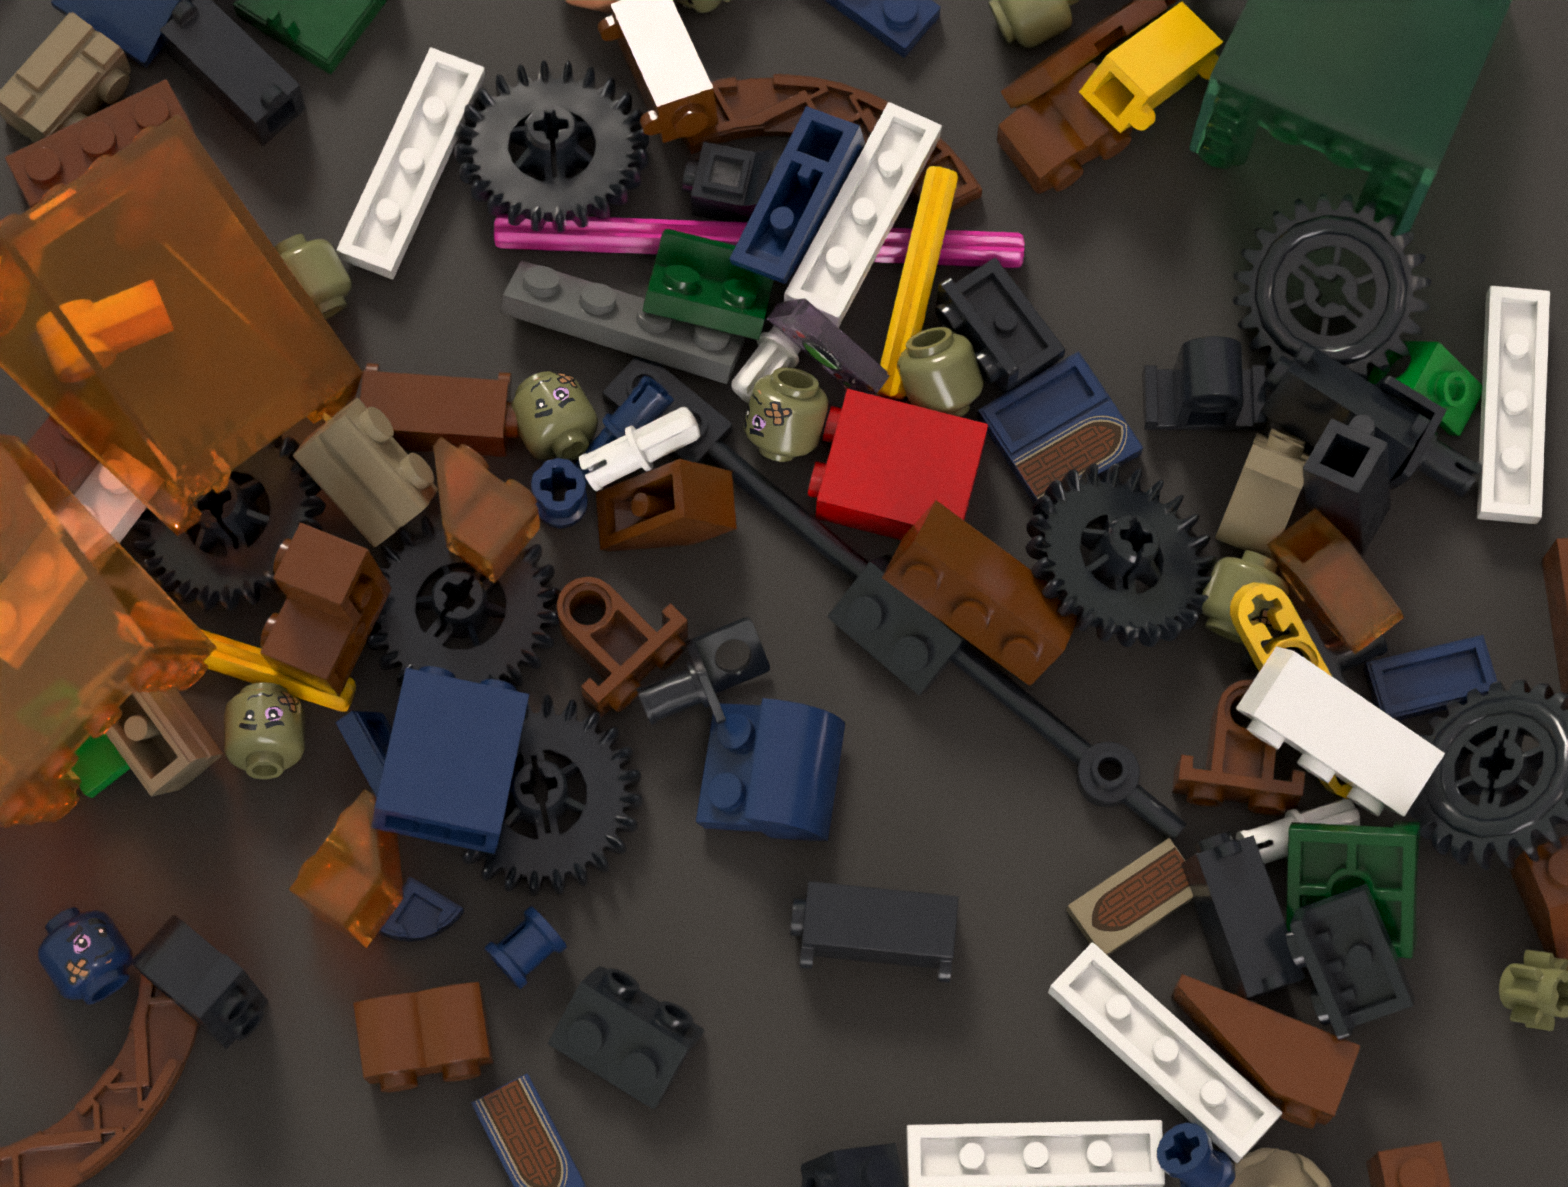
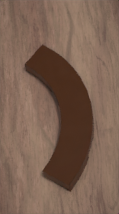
[1000,0,1178,109]
[682,74,982,212]
[0,974,199,1187]

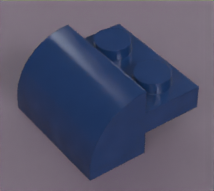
[696,698,846,841]

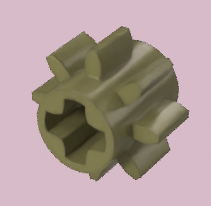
[1499,950,1568,1031]

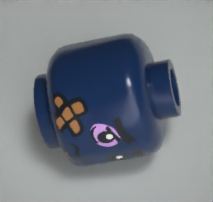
[38,907,133,1005]

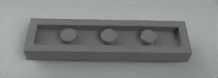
[500,260,746,384]

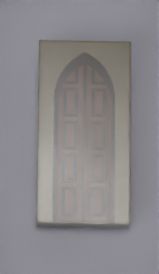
[1066,838,1193,956]

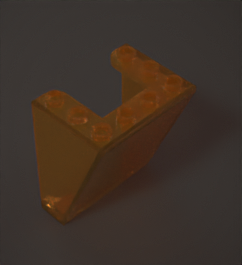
[0,114,363,536]
[0,434,217,828]

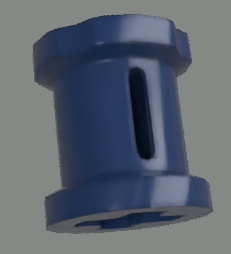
[531,458,588,529]
[484,906,567,989]
[1156,1123,1235,1187]

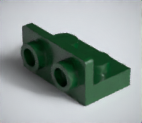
[642,229,774,340]

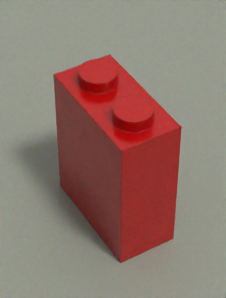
[807,388,988,540]

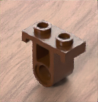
[557,576,688,718]
[1172,680,1305,816]

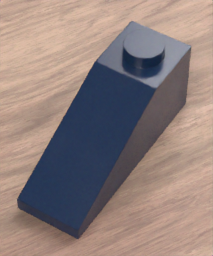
[730,106,865,284]

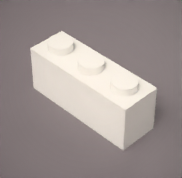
[1236,646,1445,817]

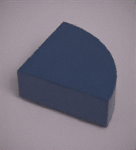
[376,876,464,942]

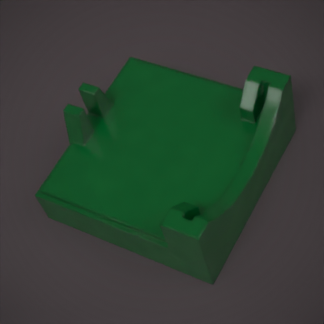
[233,0,388,75]
[1286,821,1420,958]

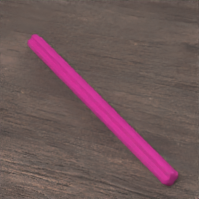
[494,213,1025,268]

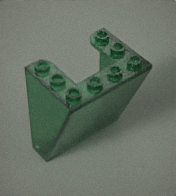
[1189,0,1512,237]

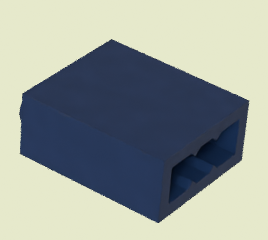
[371,666,529,854]

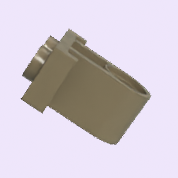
[1215,428,1311,559]

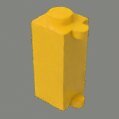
[1079,2,1223,133]

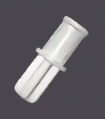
[731,306,823,403]
[579,407,700,491]
[1236,798,1360,864]

